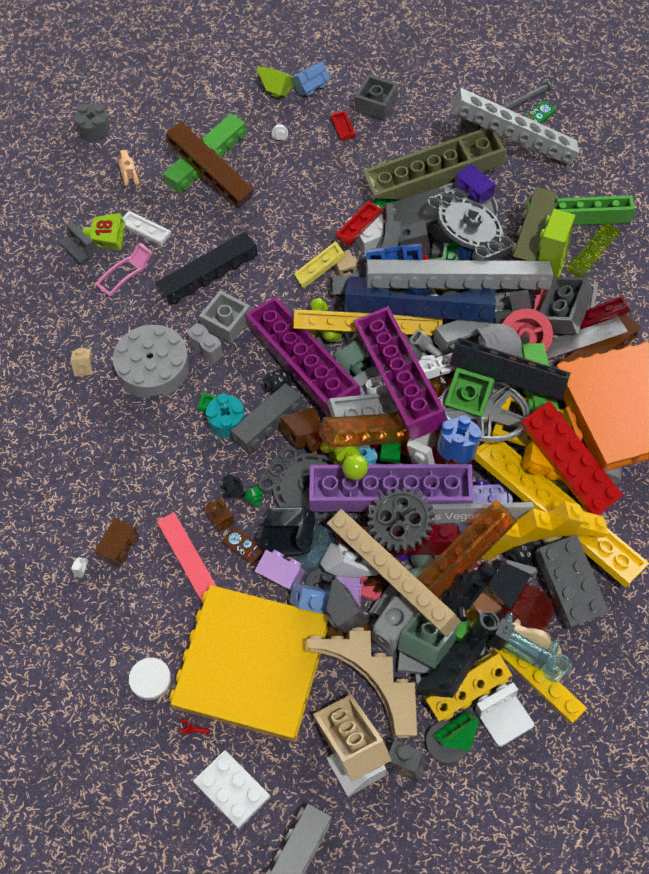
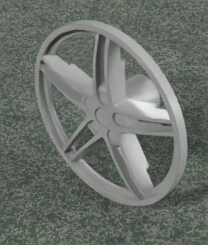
[441,382,530,442]

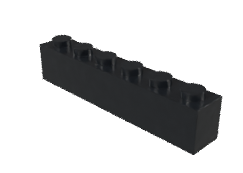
[155,232,258,306]
[449,338,571,400]

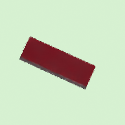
[579,295,631,330]

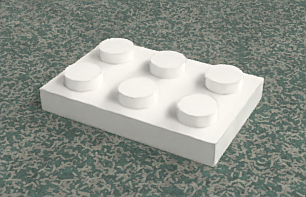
[193,750,271,829]

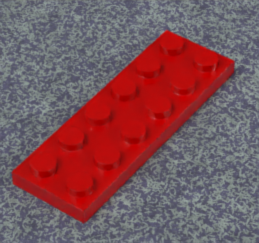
[519,400,623,515]

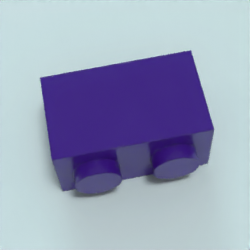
[455,164,496,205]

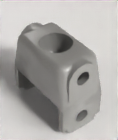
[371,595,418,657]

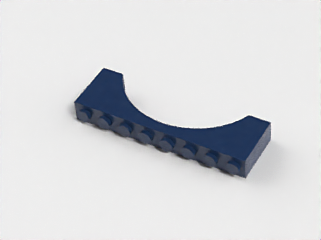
[345,276,496,322]

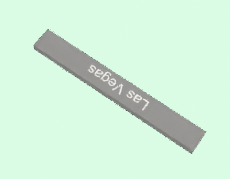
[369,502,534,524]

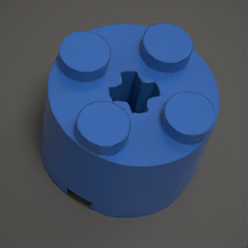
[437,415,482,463]

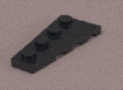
[415,630,489,698]

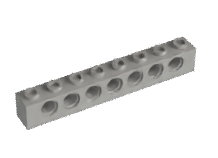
[452,88,579,165]

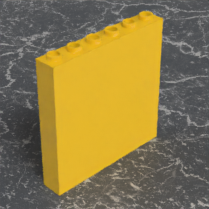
[169,585,330,742]

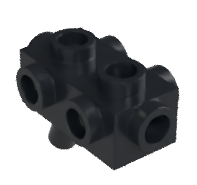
[441,569,487,622]

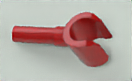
[178,719,210,735]

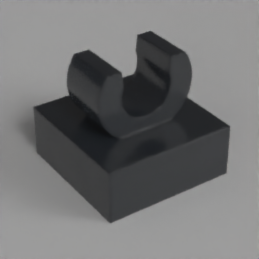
[220,474,245,499]

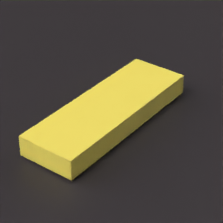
[294,241,346,288]

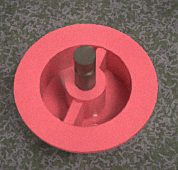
[502,309,553,351]

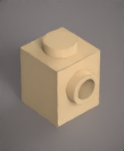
[334,250,358,276]

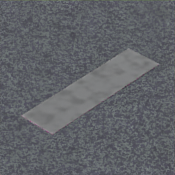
[546,317,628,359]

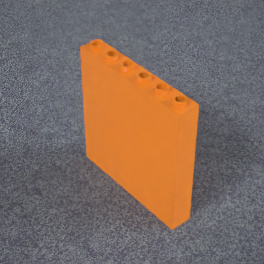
[556,341,649,472]

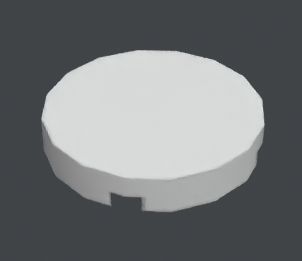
[129,658,171,700]

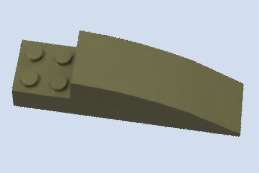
[363,128,506,199]

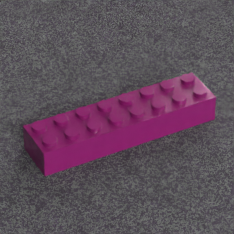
[245,296,361,419]
[353,306,447,441]

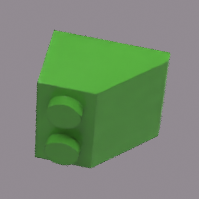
[444,368,495,417]

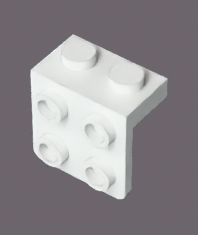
[407,431,437,464]
[475,683,534,747]

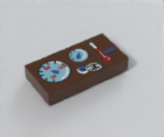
[222,527,264,566]

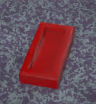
[330,111,356,141]

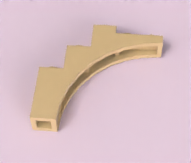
[304,627,417,738]

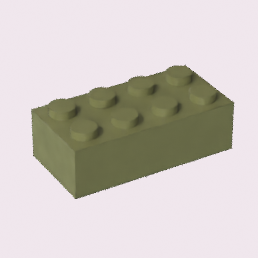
[512,187,558,261]

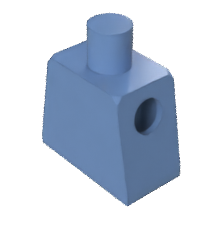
[289,582,331,614]

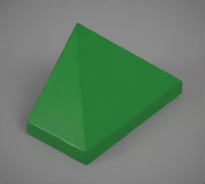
[433,711,479,751]

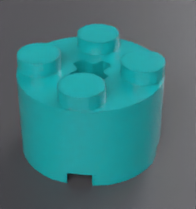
[206,393,246,438]

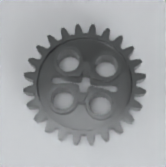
[368,486,435,553]

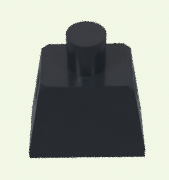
[478,559,531,609]

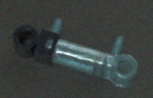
[471,611,572,682]

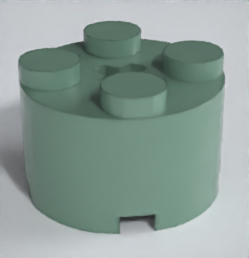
[334,340,373,378]

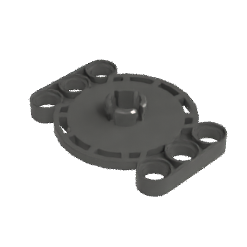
[425,188,514,261]
[258,446,351,532]

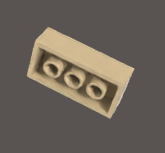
[313,694,391,782]

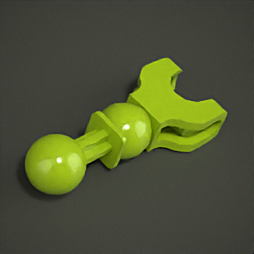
[320,430,368,480]

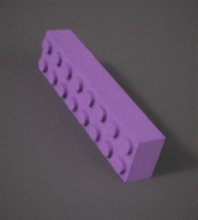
[309,464,473,512]

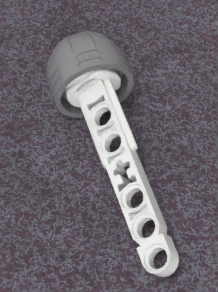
[365,324,522,394]

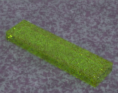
[566,222,621,277]

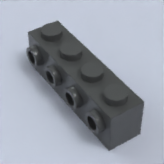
[231,383,303,453]

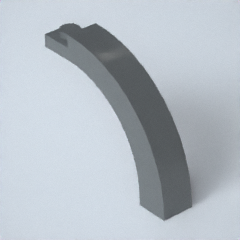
[329,203,401,296]

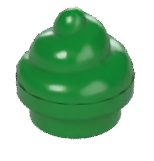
[244,486,263,508]

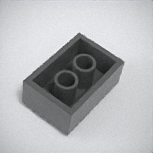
[540,276,593,335]

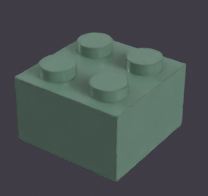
[398,611,458,669]

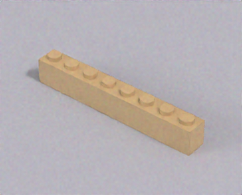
[327,509,461,637]

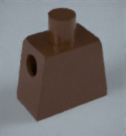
[280,407,323,452]

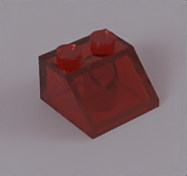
[504,583,556,632]

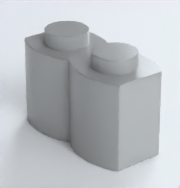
[187,323,223,364]

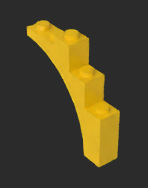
[473,501,608,560]

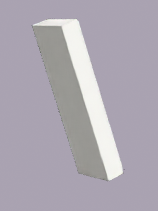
[123,211,171,246]

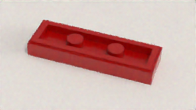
[335,201,382,246]

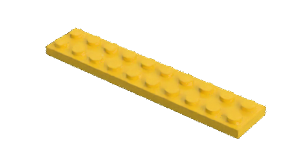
[474,441,649,588]

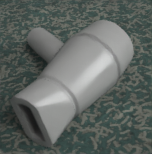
[410,330,444,358]

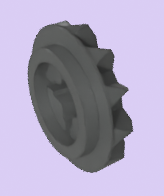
[306,569,336,590]

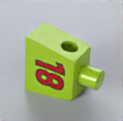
[83,213,126,251]

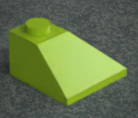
[257,66,294,98]

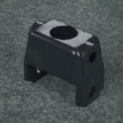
[257,506,315,557]

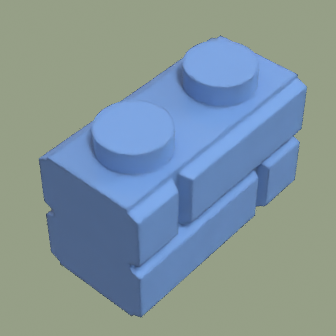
[291,61,331,96]

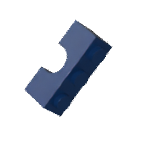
[366,243,423,260]

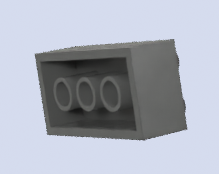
[534,534,610,630]

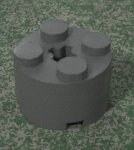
[74,104,110,141]

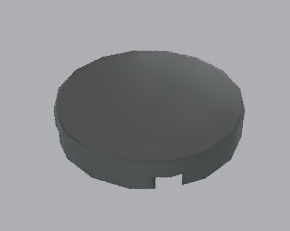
[426,720,468,764]

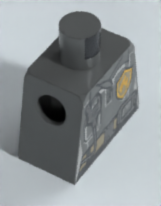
[384,740,427,783]

